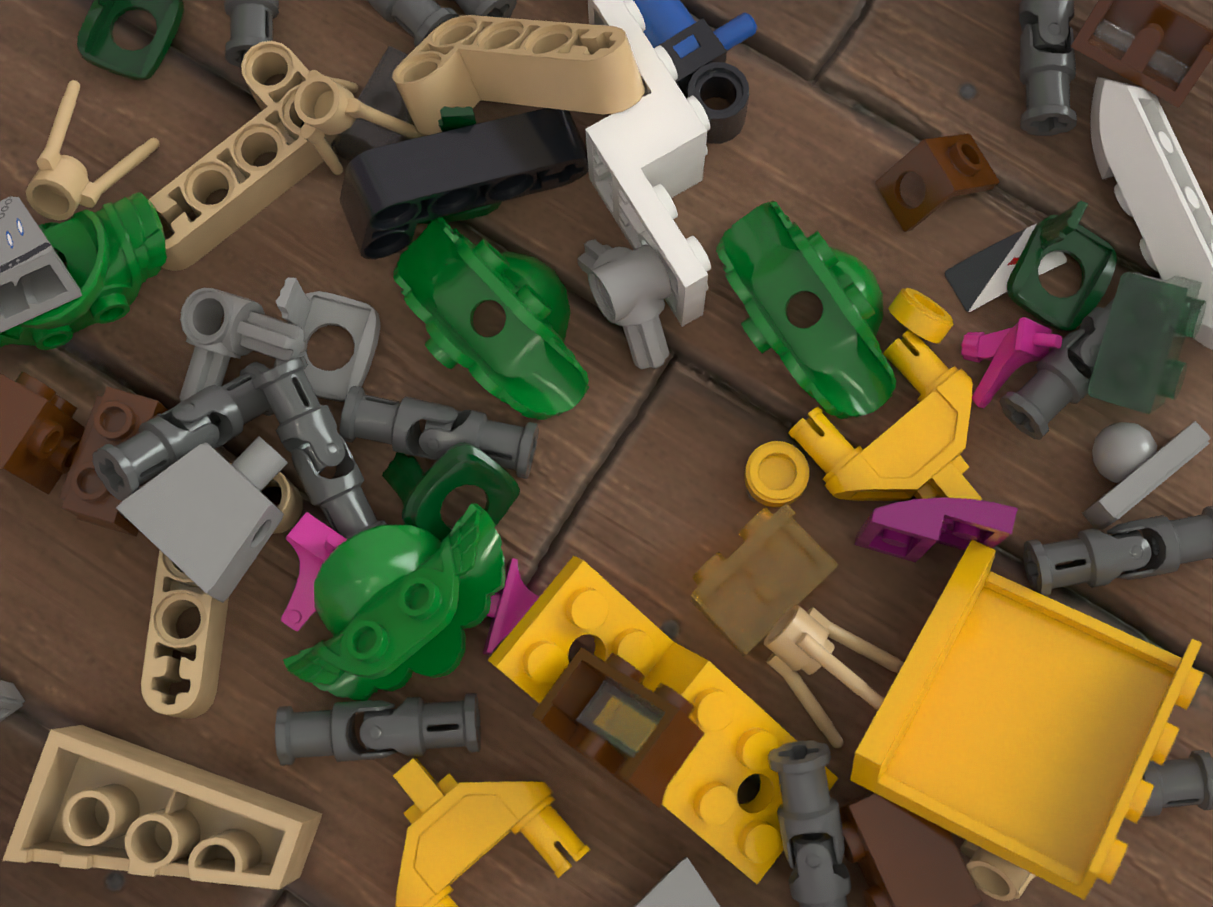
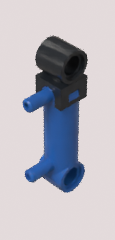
[633,0,757,144]

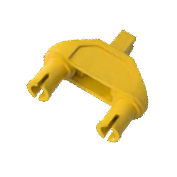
[788,330,982,501]
[393,758,591,907]

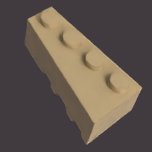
[2,725,322,890]

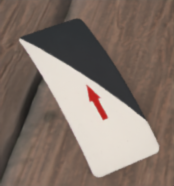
[945,223,1067,312]

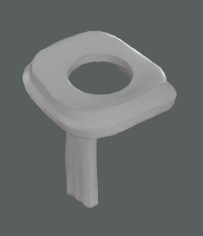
[274,277,381,402]

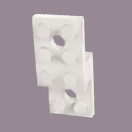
[585,0,711,327]

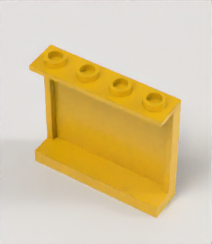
[850,540,1204,900]

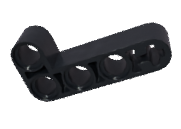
[340,108,588,259]

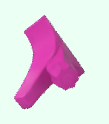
[961,317,1062,409]
[281,512,348,631]
[483,558,540,655]

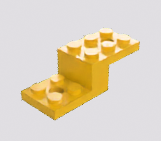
[488,556,839,884]

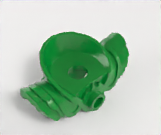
[0,192,167,350]
[716,200,896,419]
[393,216,590,420]
[283,503,506,701]

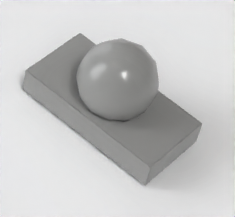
[1082,421,1211,530]

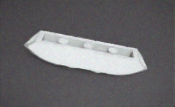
[1090,77,1213,350]

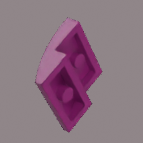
[854,497,1018,563]

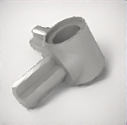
[577,239,672,369]
[180,288,306,402]

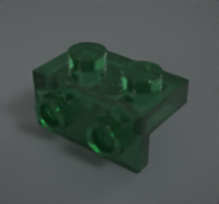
[1088,272,1207,415]

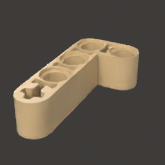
[392,15,645,135]
[149,41,344,271]
[141,463,303,719]

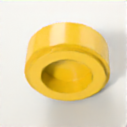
[888,288,953,344]
[744,441,809,507]

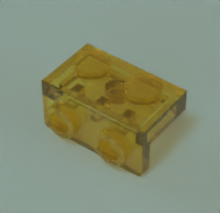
[690,503,838,657]

